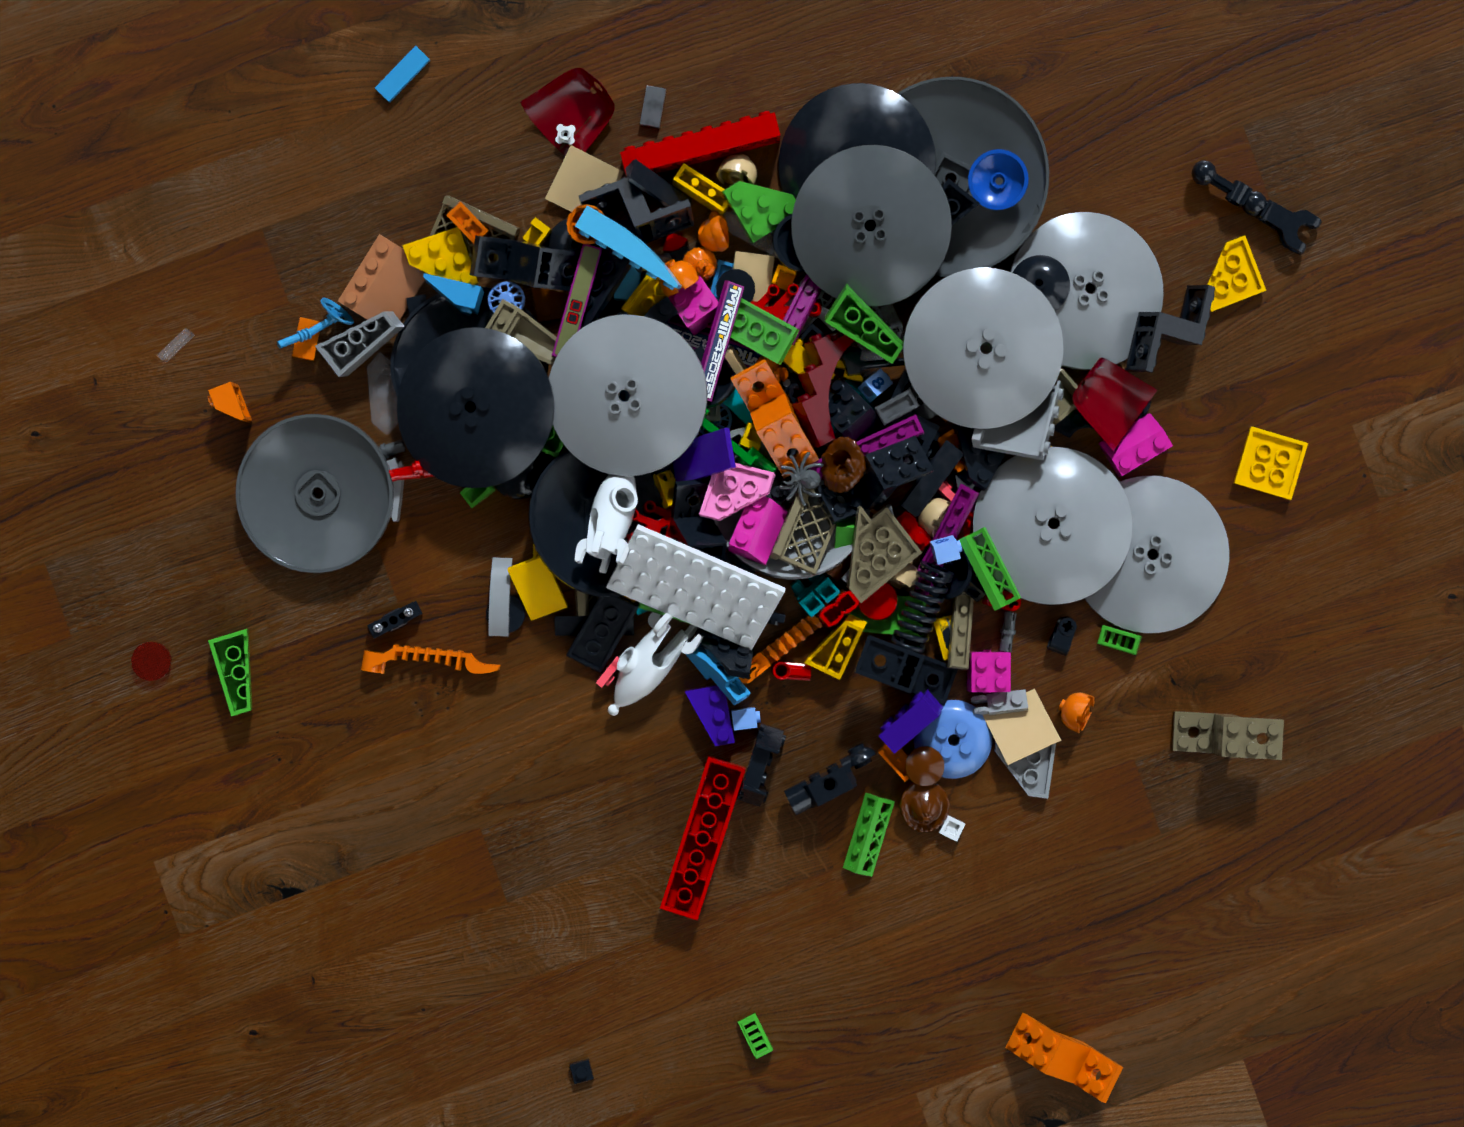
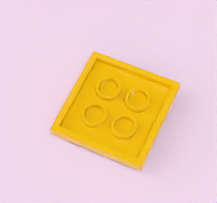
[1233,426,1308,500]

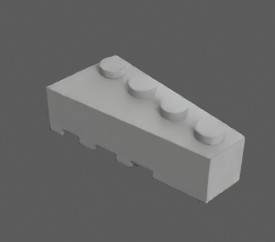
[315,311,405,377]

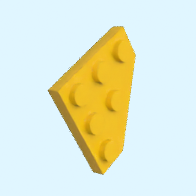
[402,227,478,285]
[1207,235,1266,312]

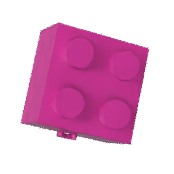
[668,275,718,336]
[967,650,1011,693]

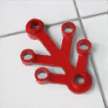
[750,283,822,320]
[625,500,673,543]

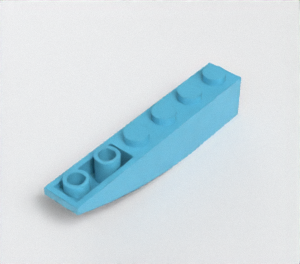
[575,206,682,290]

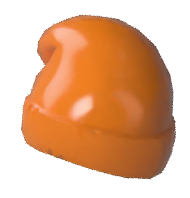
[697,211,729,252]

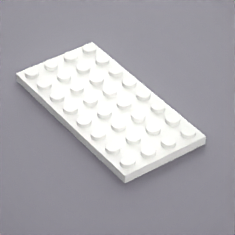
[606,524,785,650]

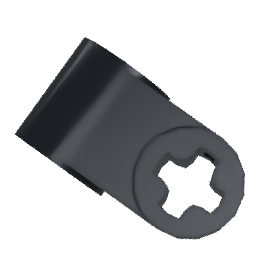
[1047,616,1077,656]

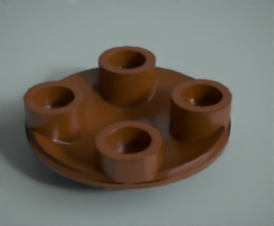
[905,746,944,786]

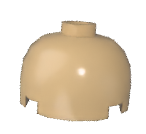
[716,154,757,187]
[918,498,951,538]
[887,561,919,593]

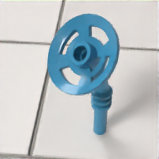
[277,297,354,349]

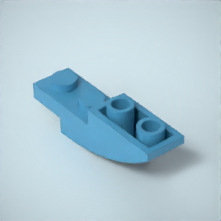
[686,647,751,705]

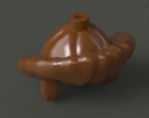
[820,437,866,493]
[899,783,950,833]

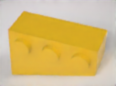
[804,614,867,680]

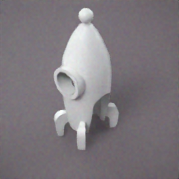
[575,474,638,573]
[608,612,703,716]

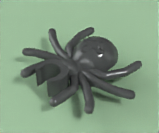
[779,452,824,506]

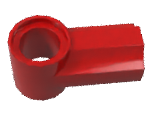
[772,661,811,681]

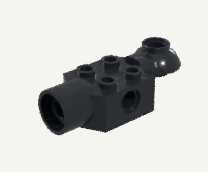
[784,743,876,815]

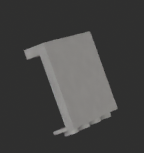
[972,381,1064,460]

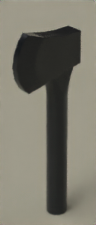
[841,346,905,376]

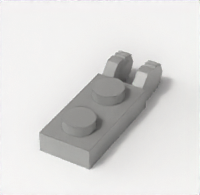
[971,689,1028,715]

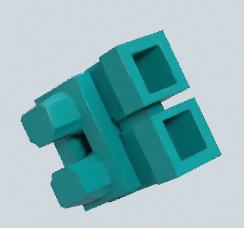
[790,574,841,617]

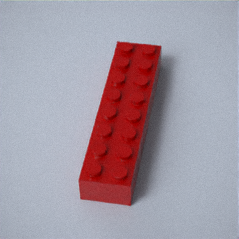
[620,111,781,176]
[660,755,746,921]

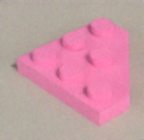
[699,463,775,521]

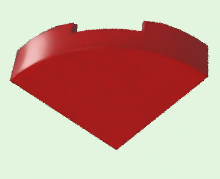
[662,233,688,252]

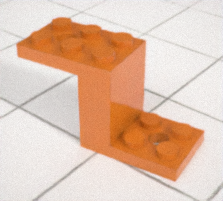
[730,359,819,478]
[1005,1013,1123,1103]

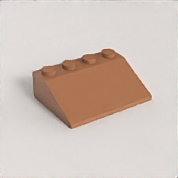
[338,234,427,320]

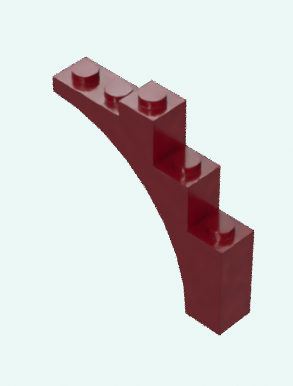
[792,333,855,448]

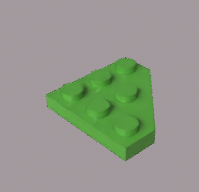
[722,181,796,243]

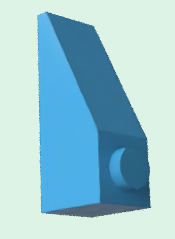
[423,273,484,315]

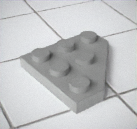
[994,742,1056,799]

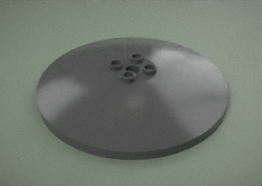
[791,145,952,306]
[236,414,394,573]

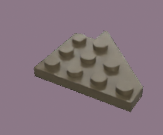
[847,506,922,603]

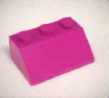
[1098,413,1173,477]
[728,496,788,566]

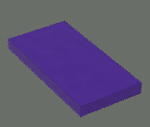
[673,428,736,482]

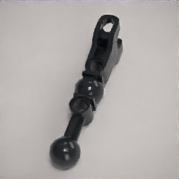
[1191,160,1322,254]

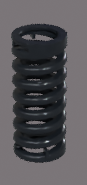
[891,561,954,653]

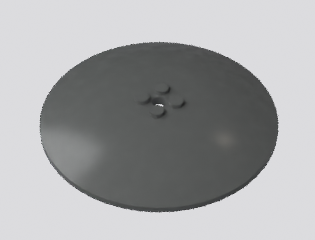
[897,77,1050,277]

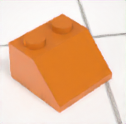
[208,382,252,423]

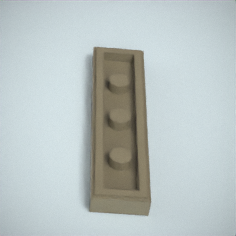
[947,592,974,670]

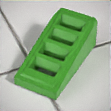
[1097,625,1142,655]
[738,1013,773,1059]

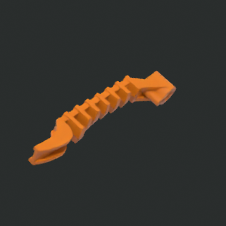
[739,588,846,683]
[361,644,501,674]

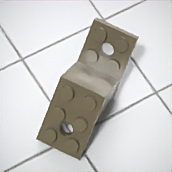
[1172,711,1284,760]

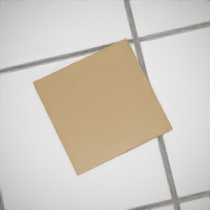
[545,145,624,212]
[983,689,1061,765]

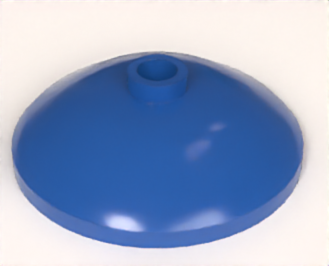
[968,149,1029,210]

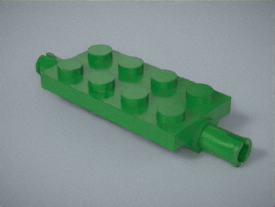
[701,408,777,473]

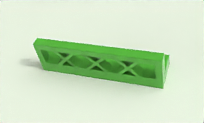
[959,527,1021,611]
[843,793,895,877]

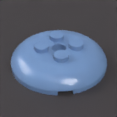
[913,700,992,779]

